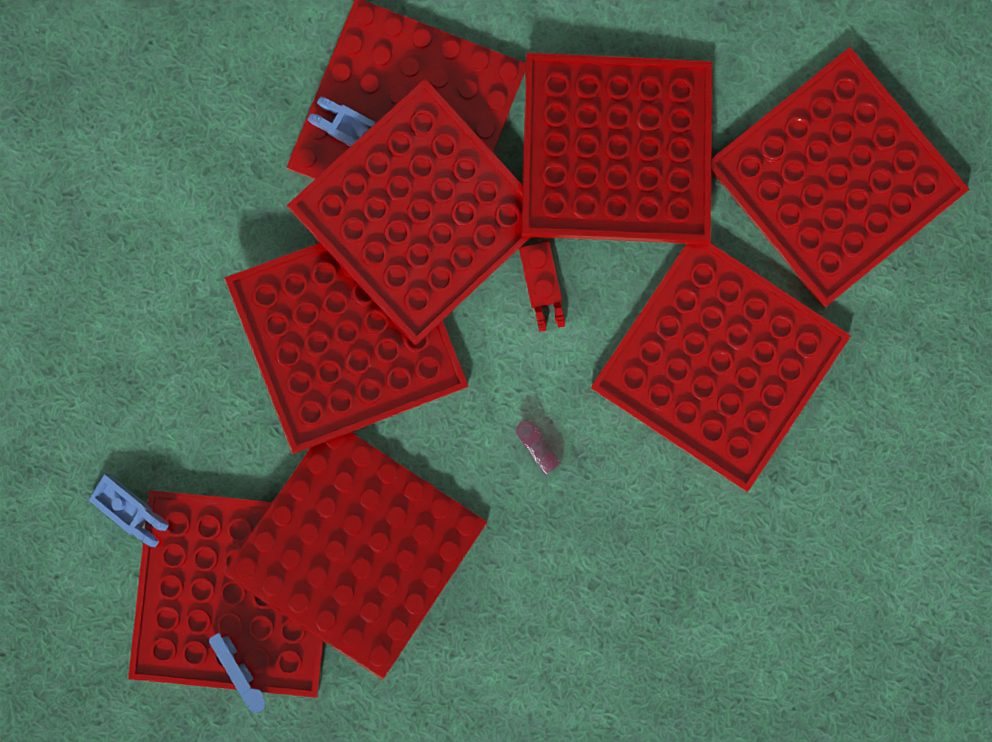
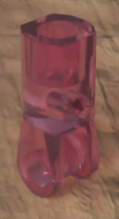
[516,421,562,475]

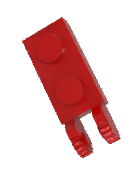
[519,241,565,332]

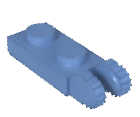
[307,97,376,146]
[88,474,169,548]
[209,633,266,713]

